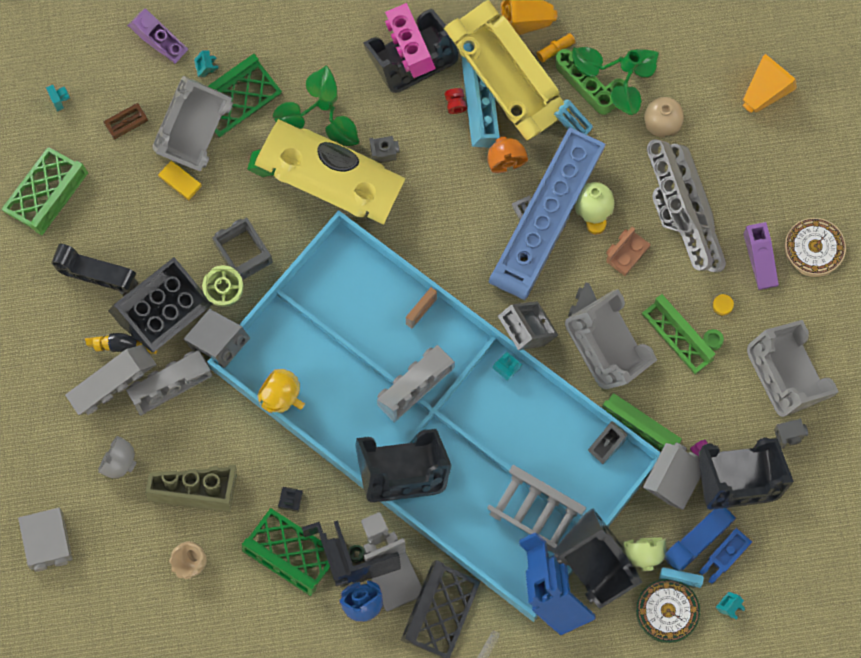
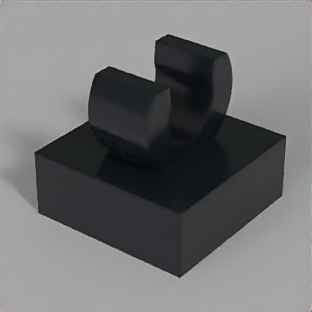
[278,486,303,512]

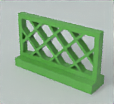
[1,147,88,235]

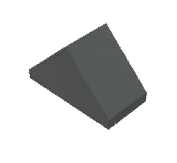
[588,421,628,464]

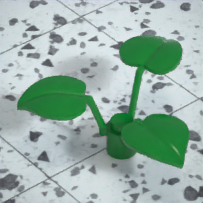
[572,47,659,115]
[273,65,360,146]

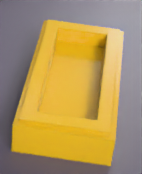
[158,160,202,201]

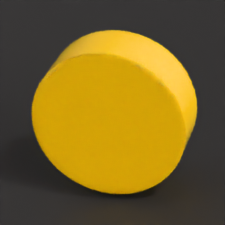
[586,220,606,235]
[713,294,734,316]

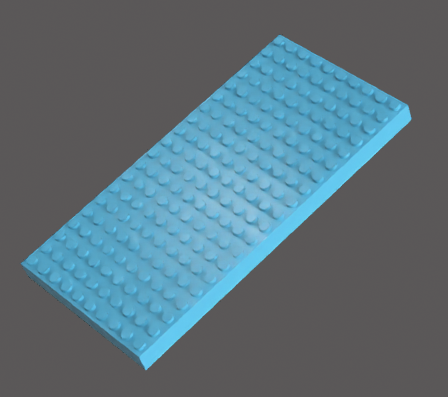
[207,210,661,622]

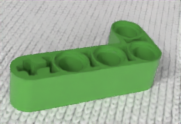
[555,49,628,115]

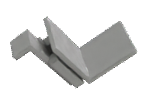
[361,512,422,612]

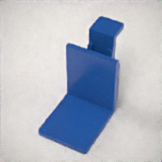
[519,533,596,635]

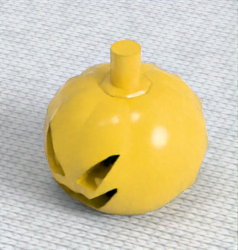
[257,369,305,414]

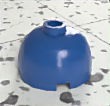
[340,581,383,622]

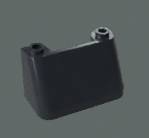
[363,8,459,93]
[355,429,452,502]
[699,437,794,510]
[554,508,643,609]

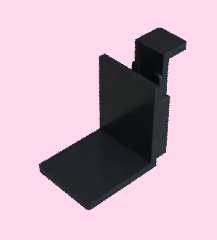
[302,520,401,587]

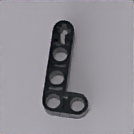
[51,244,136,293]

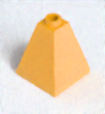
[501,0,557,35]
[742,54,797,113]

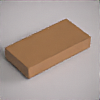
[406,287,437,329]

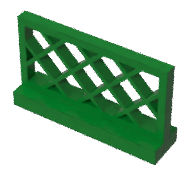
[208,53,282,138]
[242,508,330,596]

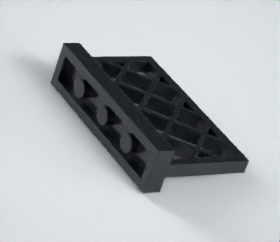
[400,560,480,658]

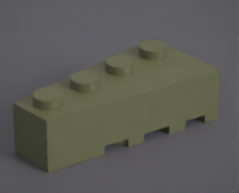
[145,465,237,512]

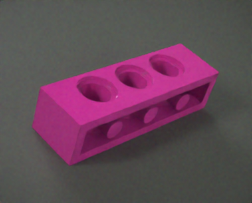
[385,3,435,78]

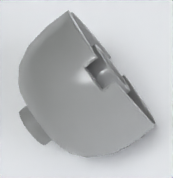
[98,436,136,478]

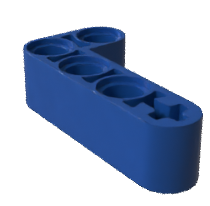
[664,508,736,571]

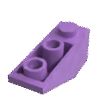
[127,8,188,63]
[743,222,779,290]

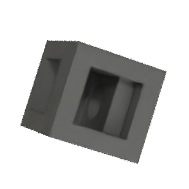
[369,136,400,163]
[774,418,808,449]

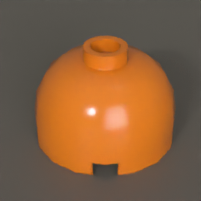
[487,137,528,173]

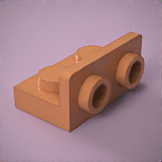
[606,226,651,276]

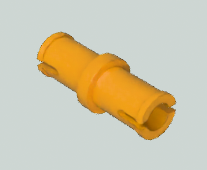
[536,33,576,63]

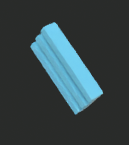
[554,100,593,135]
[659,567,704,588]

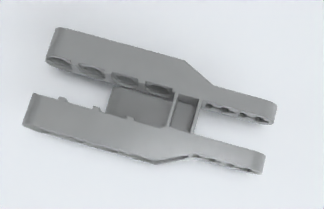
[647,139,726,273]

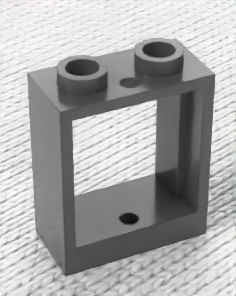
[212,217,273,280]
[498,301,558,350]

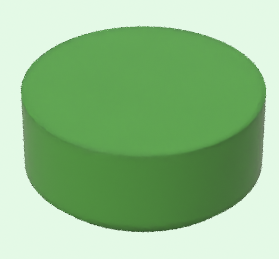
[703,329,724,351]

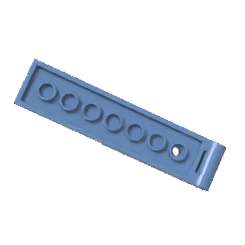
[488,127,606,300]

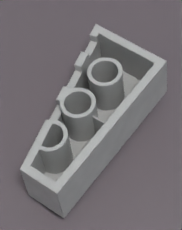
[65,345,157,415]

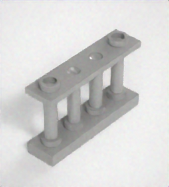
[487,465,586,553]

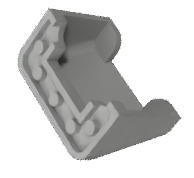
[153,76,233,172]
[565,289,657,389]
[747,320,839,417]

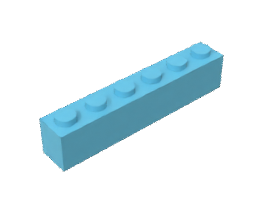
[461,43,499,148]

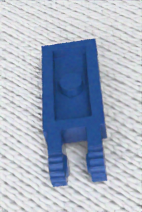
[698,528,752,584]

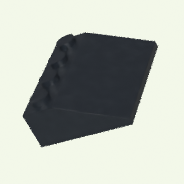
[108,257,213,353]

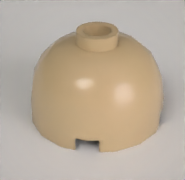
[644,97,684,138]

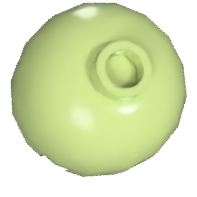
[574,182,615,223]
[202,265,244,307]
[624,537,667,571]

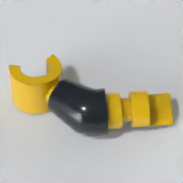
[85,333,157,354]

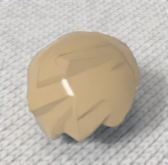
[169,541,207,579]

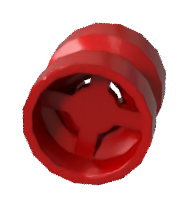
[444,88,467,114]

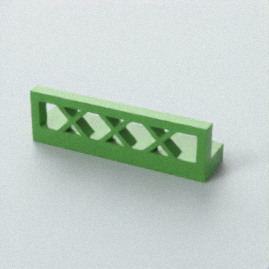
[642,294,716,375]
[602,393,682,452]

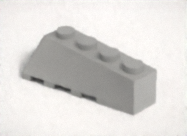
[377,345,455,423]
[126,350,212,416]

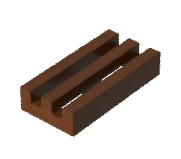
[103,103,148,140]

